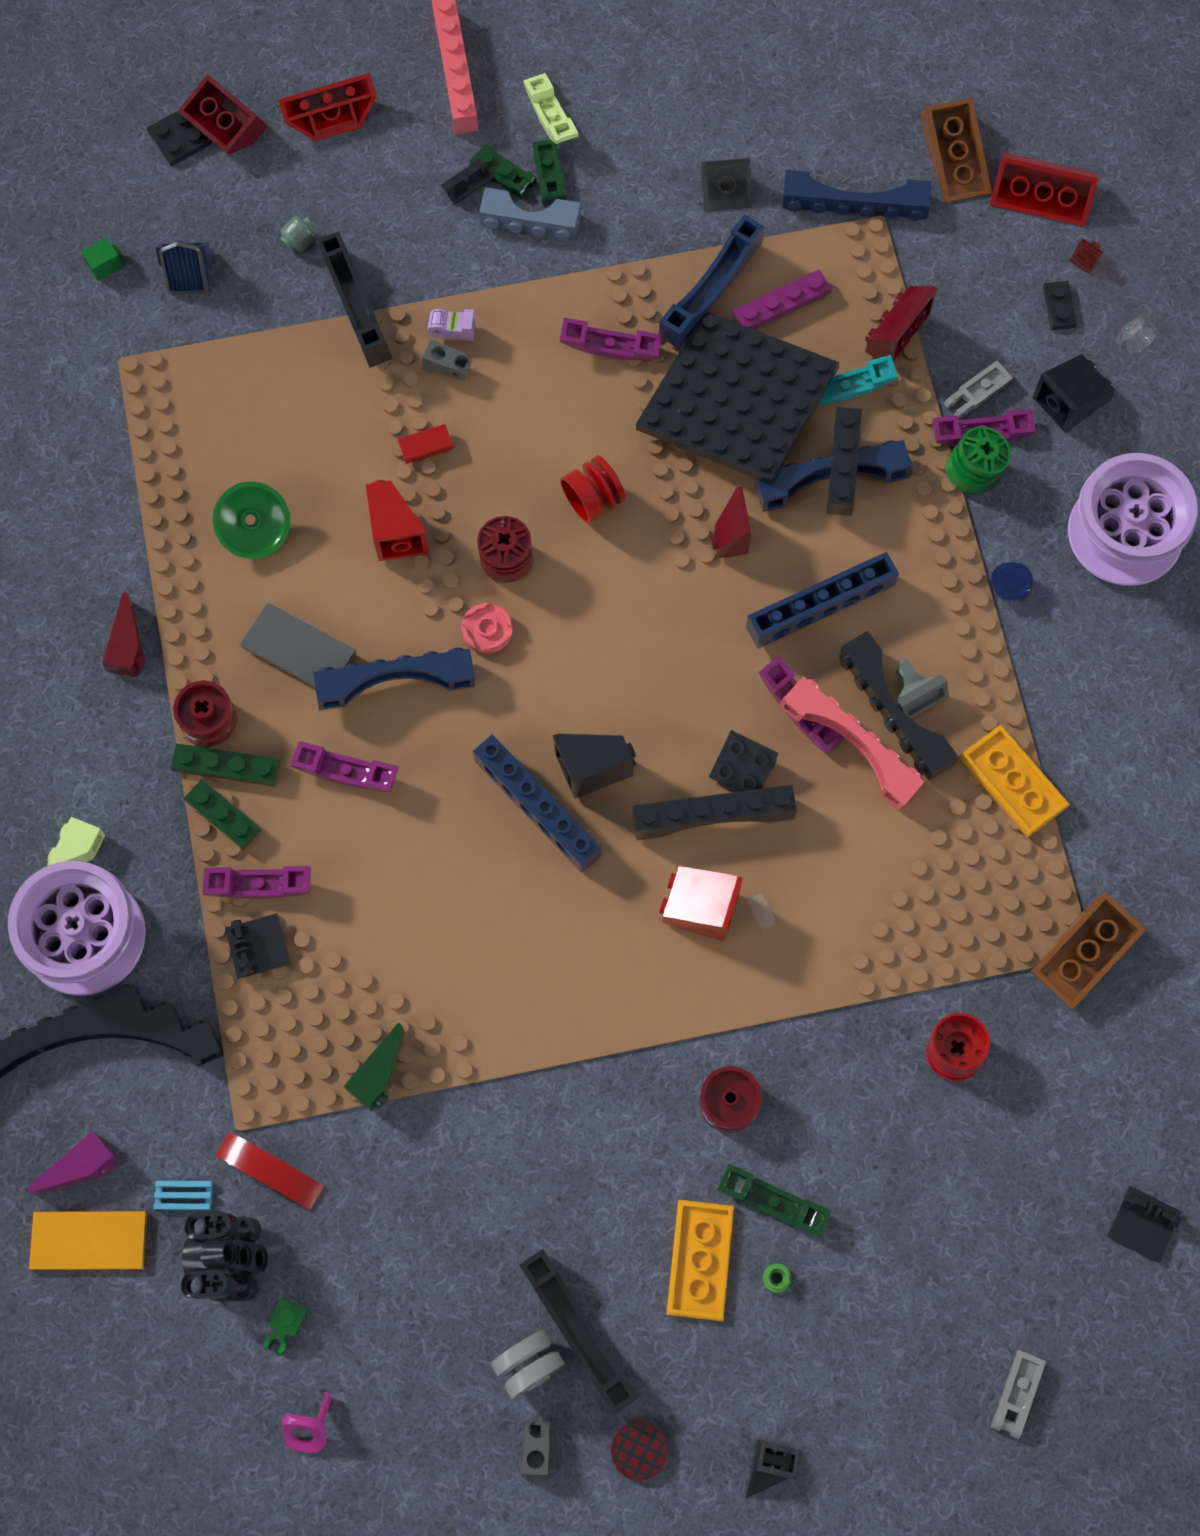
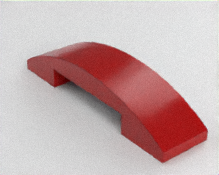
[215,1132,325,1211]

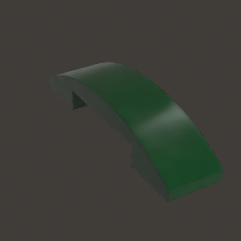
[717,1164,832,1238]

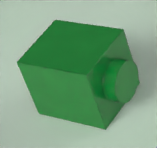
[81,237,123,281]

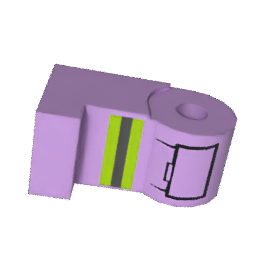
[427,309,476,342]

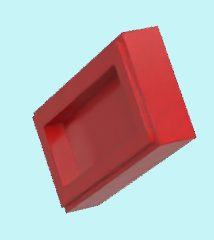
[398,424,454,464]

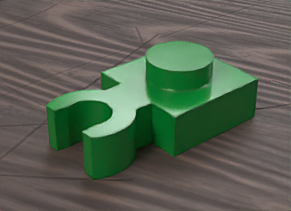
[264,1299,307,1355]

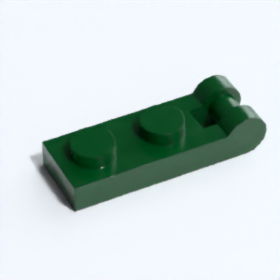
[532,140,566,205]
[470,144,537,199]

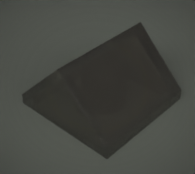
[700,157,752,211]

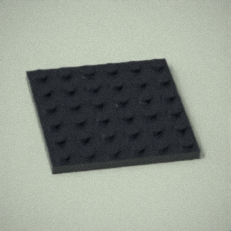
[635,311,839,485]

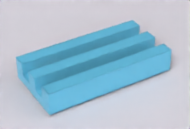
[153,1181,213,1210]

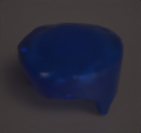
[991,562,1033,601]

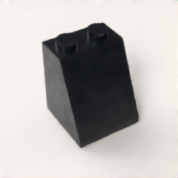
[1033,354,1115,433]
[553,734,636,799]

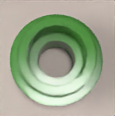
[763,1263,791,1293]

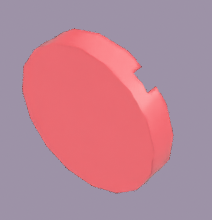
[461,603,513,654]

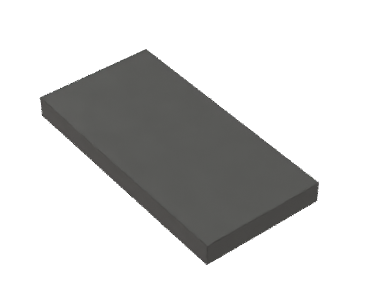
[240,603,357,687]

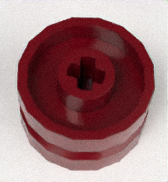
[173,680,237,747]
[699,1066,762,1133]

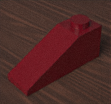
[102,592,146,677]

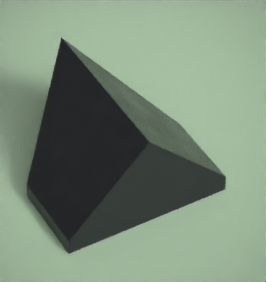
[746,1440,801,1498]

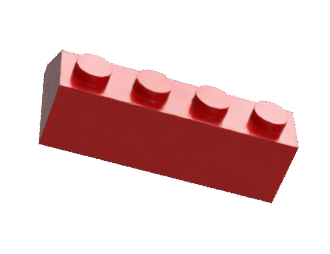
[990,152,1099,227]

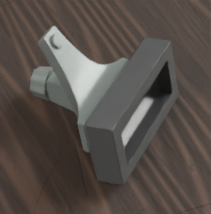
[896,659,949,719]

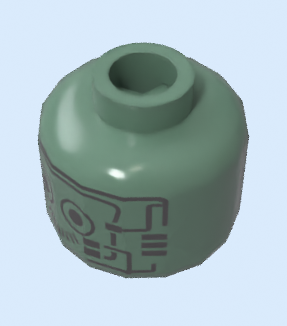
[280,216,317,253]

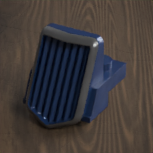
[155,241,214,294]

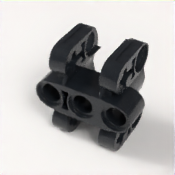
[180,1211,268,1303]

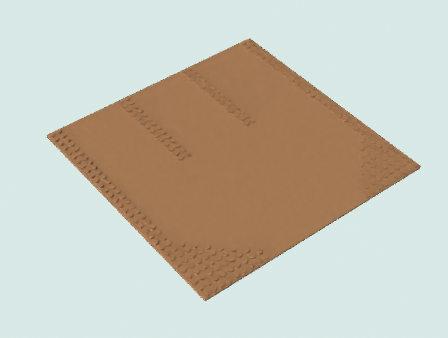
[118,216,1081,1131]

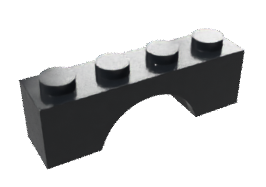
[826,407,862,516]

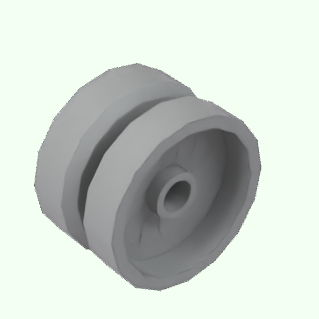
[490,1329,565,1400]

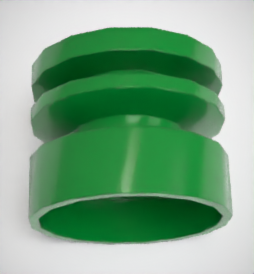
[945,426,1011,494]

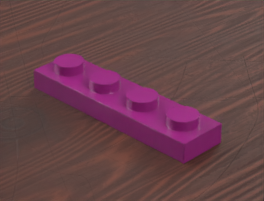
[733,269,832,329]

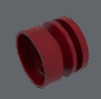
[477,516,533,583]

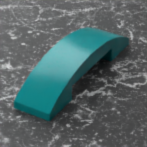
[817,355,898,406]

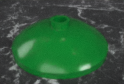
[212,481,290,559]

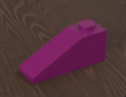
[26,1131,119,1196]

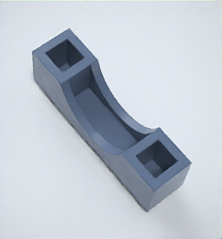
[479,187,581,241]

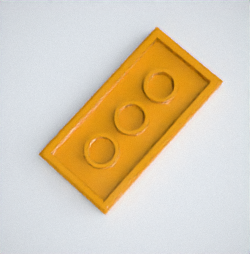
[959,724,1070,838]
[666,1200,734,1321]
[29,1211,147,1270]

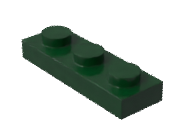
[183,779,261,850]

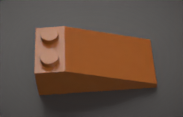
[920,97,992,203]
[1031,892,1146,1010]

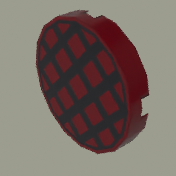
[610,1420,668,1481]

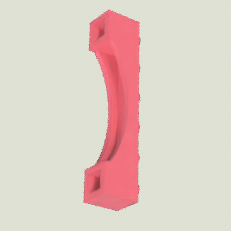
[432,0,478,134]
[778,676,924,811]

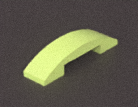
[523,73,579,144]

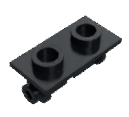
[441,158,494,205]

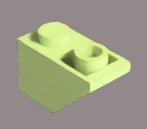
[47,817,105,866]

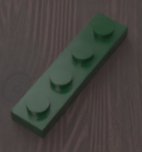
[170,743,281,787]

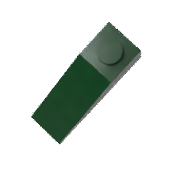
[343,1023,405,1112]

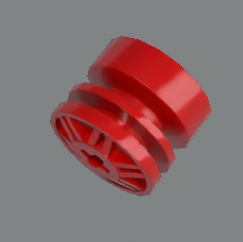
[560,455,626,524]
[926,1013,990,1082]

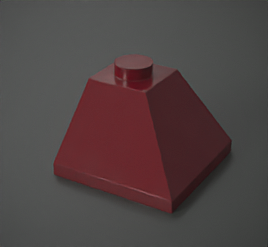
[710,486,751,558]

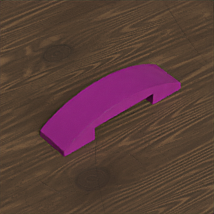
[560,318,662,360]
[932,409,1036,446]
[758,656,845,754]
[291,741,399,792]
[203,866,311,899]

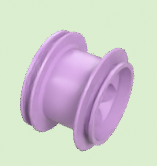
[1068,453,1198,586]
[8,861,146,996]

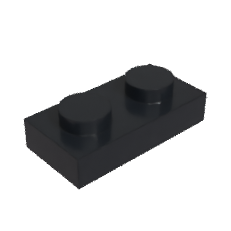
[1043,281,1077,330]

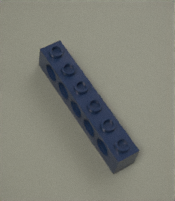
[746,552,899,649]
[472,734,601,873]

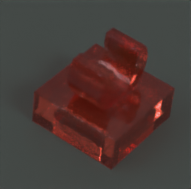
[1069,238,1103,274]

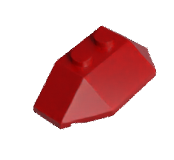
[278,72,377,141]

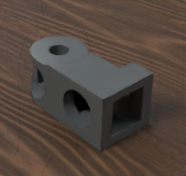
[422,339,472,380]
[521,1420,550,1479]

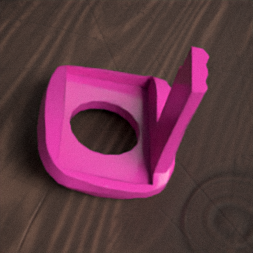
[282,1392,332,1453]

